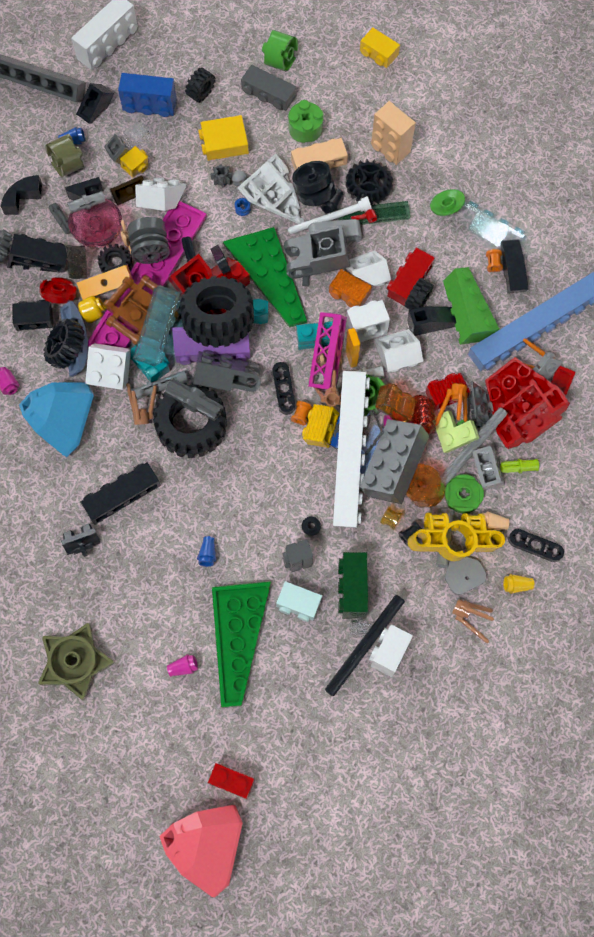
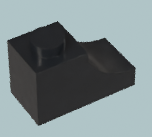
[76,83,114,124]

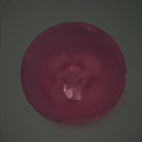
[68,199,122,248]

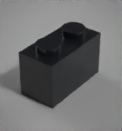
[12,300,53,331]

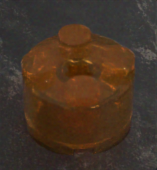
[406,463,445,508]

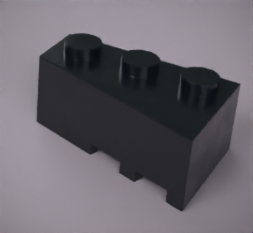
[7,234,69,273]

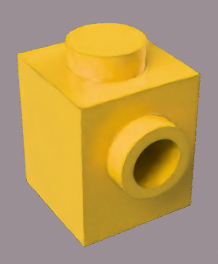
[120,146,148,178]

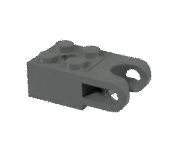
[284,225,350,279]
[193,350,261,392]

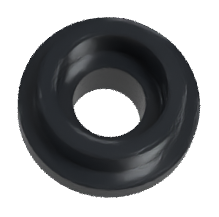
[301,516,321,536]

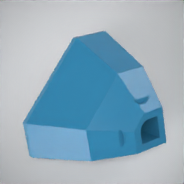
[19,382,94,457]

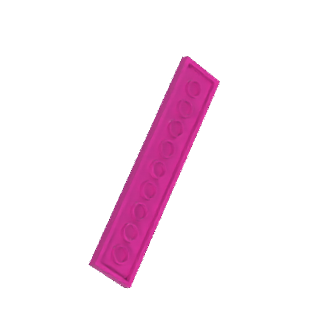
[88,201,207,349]

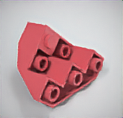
[159,805,243,898]

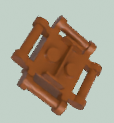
[103,275,179,346]

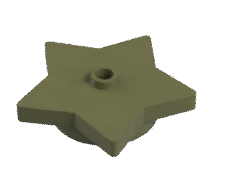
[38,623,114,700]

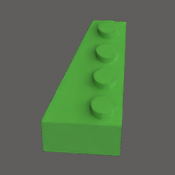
[443,267,499,345]

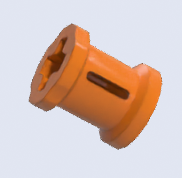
[486,249,503,272]
[290,401,313,426]

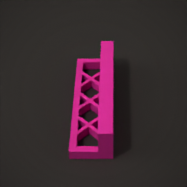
[308,312,347,390]

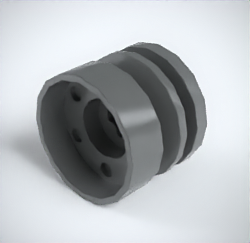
[127,217,170,264]

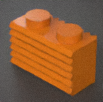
[329,269,372,308]

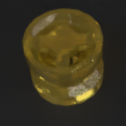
[380,506,403,530]

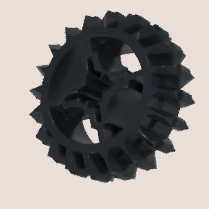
[345,159,393,206]
[43,319,85,369]

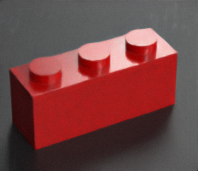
[386,247,435,306]

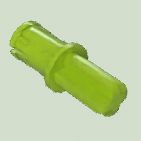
[500,459,539,474]

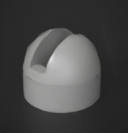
[232,170,247,186]

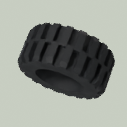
[180,276,254,348]
[153,382,227,458]

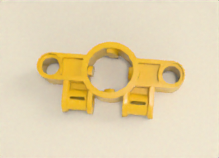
[408,513,505,562]

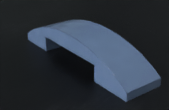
[60,301,88,377]

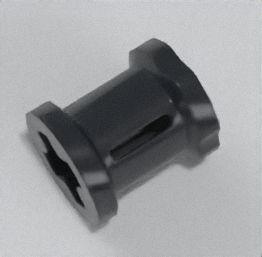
[398,521,422,547]

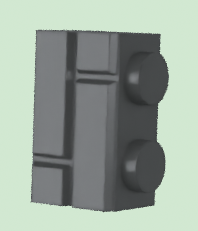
[282,540,313,572]

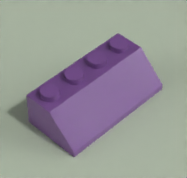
[172,327,250,365]

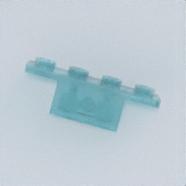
[464,200,527,247]

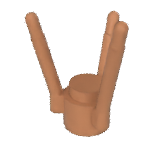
[314,370,341,406]
[126,383,157,425]
[452,599,494,643]

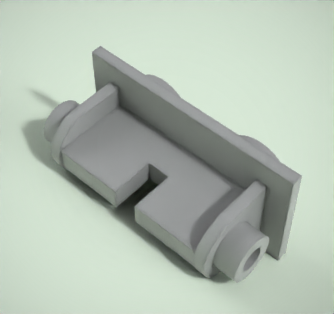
[533,352,562,380]

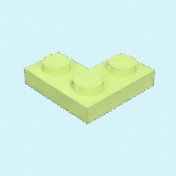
[432,411,479,453]

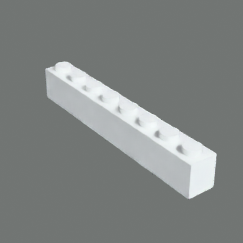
[333,371,370,528]

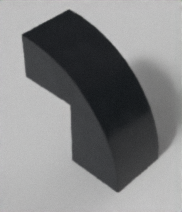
[1,175,42,215]

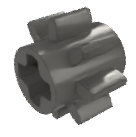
[210,164,233,188]

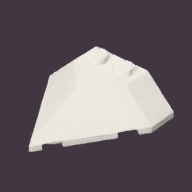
[237,153,304,224]

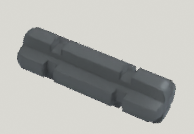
[49,203,73,234]

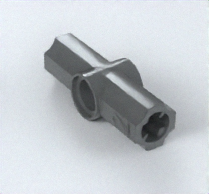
[165,378,223,421]

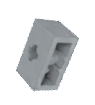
[472,446,505,490]

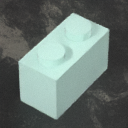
[276,581,322,622]

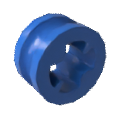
[235,198,251,216]

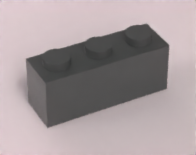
[241,64,296,111]

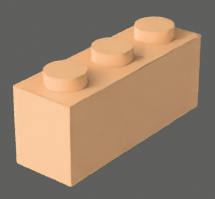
[291,138,348,170]

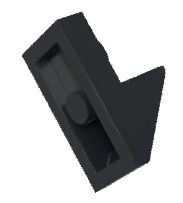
[65,177,103,201]

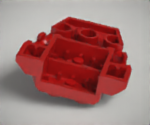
[485,357,570,449]

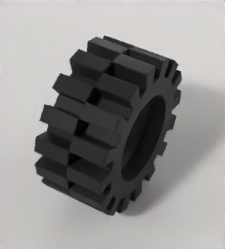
[185,67,216,103]
[98,244,132,273]
[404,278,434,310]

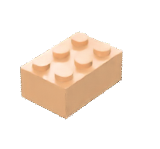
[371,101,416,165]

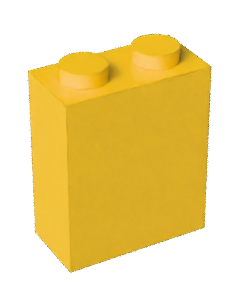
[198,115,249,161]

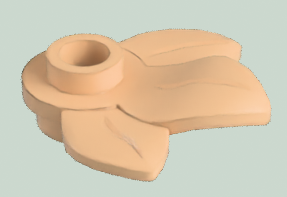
[120,220,131,253]

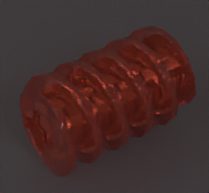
[411,395,436,435]

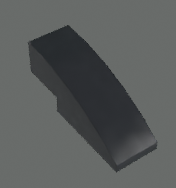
[501,239,528,294]

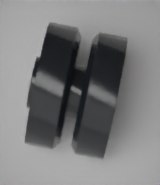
[292,161,336,206]

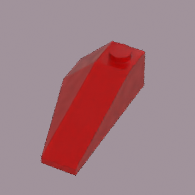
[167,254,226,315]

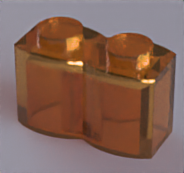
[375,383,416,422]

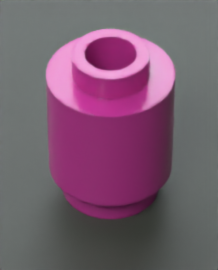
[0,367,19,395]

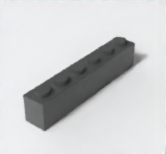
[0,54,86,102]

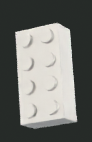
[71,0,138,70]

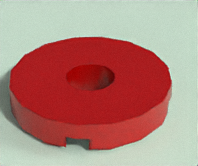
[39,277,77,304]

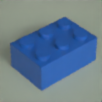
[118,73,177,117]

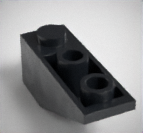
[407,306,457,336]

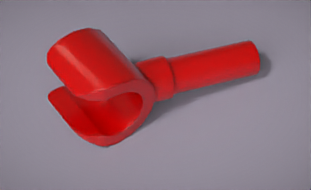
[351,209,377,223]

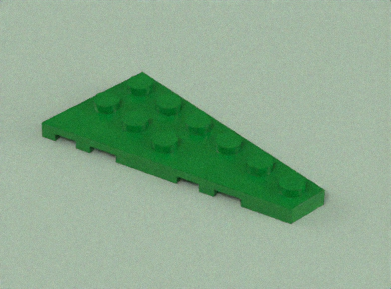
[223,227,307,328]
[212,582,271,708]

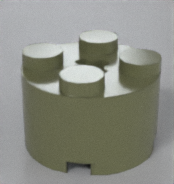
[45,134,84,177]

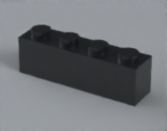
[80,462,161,525]

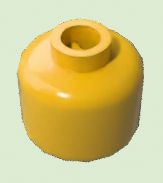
[78,296,106,323]

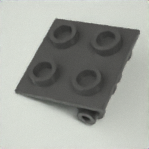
[469,381,492,428]

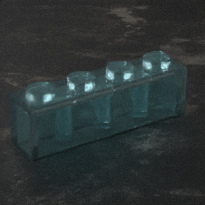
[133,285,181,366]

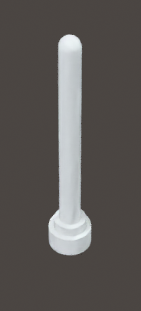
[288,197,372,234]

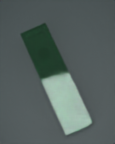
[338,201,411,225]

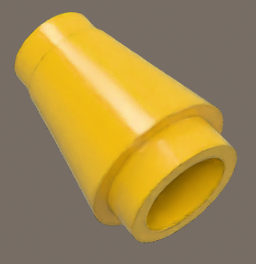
[503,574,534,594]

